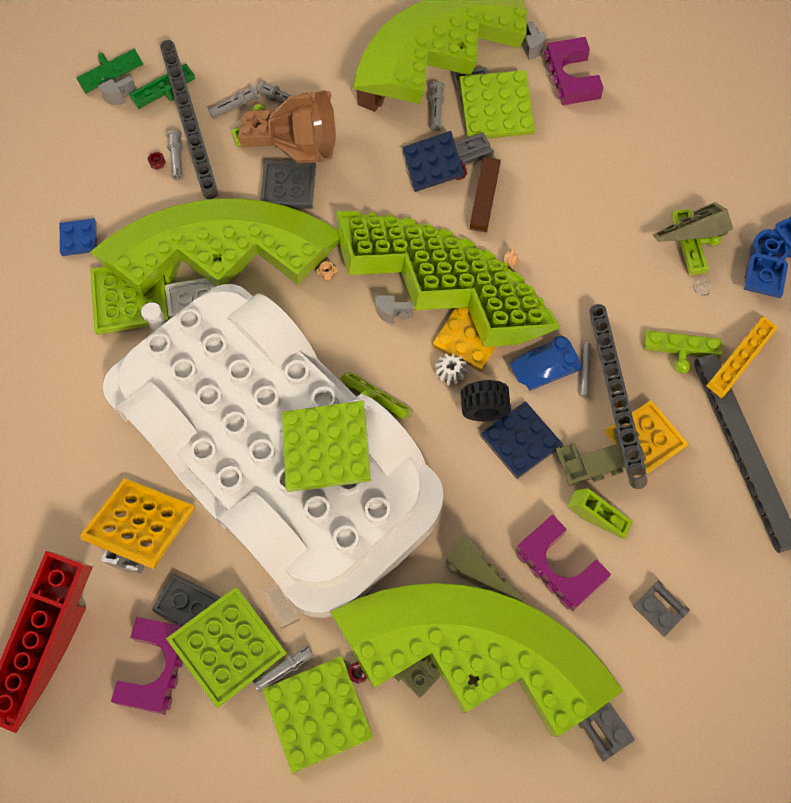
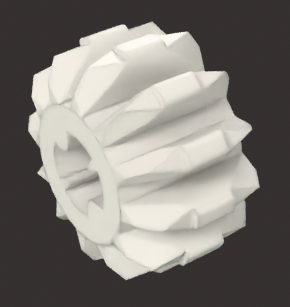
[435,353,467,385]

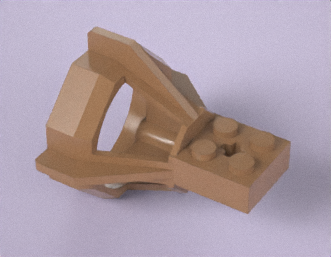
[237,90,336,163]

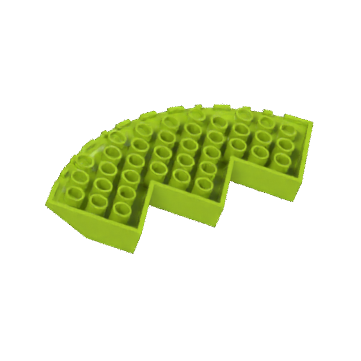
[353,0,527,104]
[89,198,340,296]
[336,211,560,347]
[330,583,623,737]

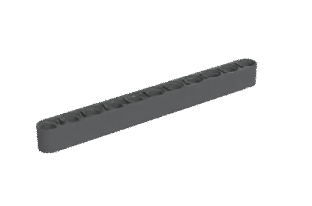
[160,40,218,199]
[589,304,648,489]
[694,354,791,553]

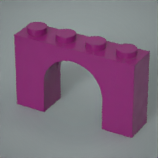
[544,37,604,106]
[516,514,611,611]
[111,617,183,715]

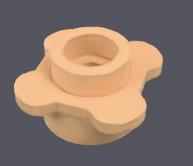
[504,249,519,270]
[316,261,338,281]

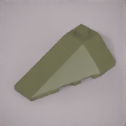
[653,202,733,242]
[446,535,524,602]

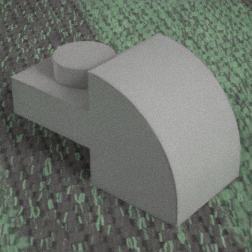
[524,21,545,60]
[98,76,136,105]
[376,295,413,324]
[101,550,144,574]

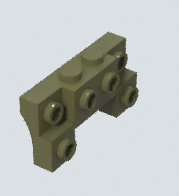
[556,429,646,486]
[394,656,441,699]

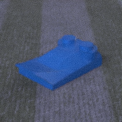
[509,336,581,391]

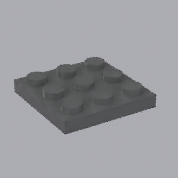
[260,161,316,209]

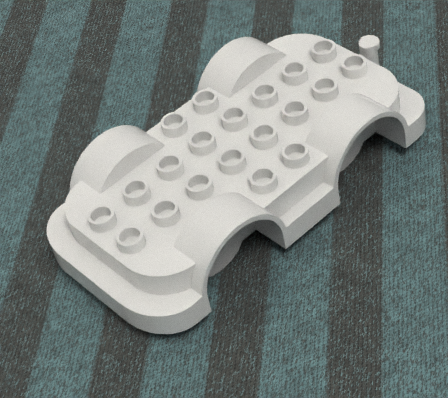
[103,284,443,618]

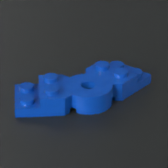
[743,217,791,299]

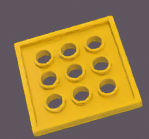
[80,478,195,569]

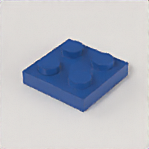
[59,218,97,256]

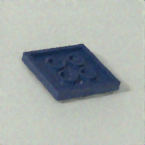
[402,131,465,192]
[480,401,563,479]

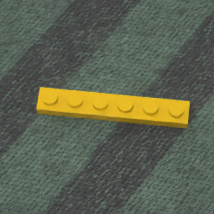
[706,315,778,398]

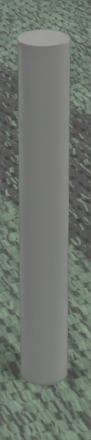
[580,343,591,397]

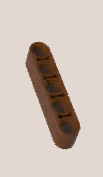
[469,157,501,232]

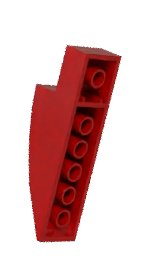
[0,551,93,733]

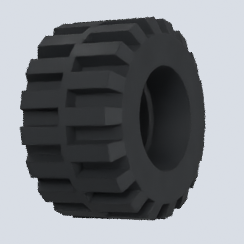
[460,380,511,422]

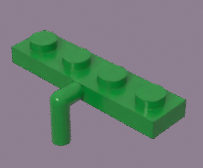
[76,48,143,94]
[129,64,195,109]

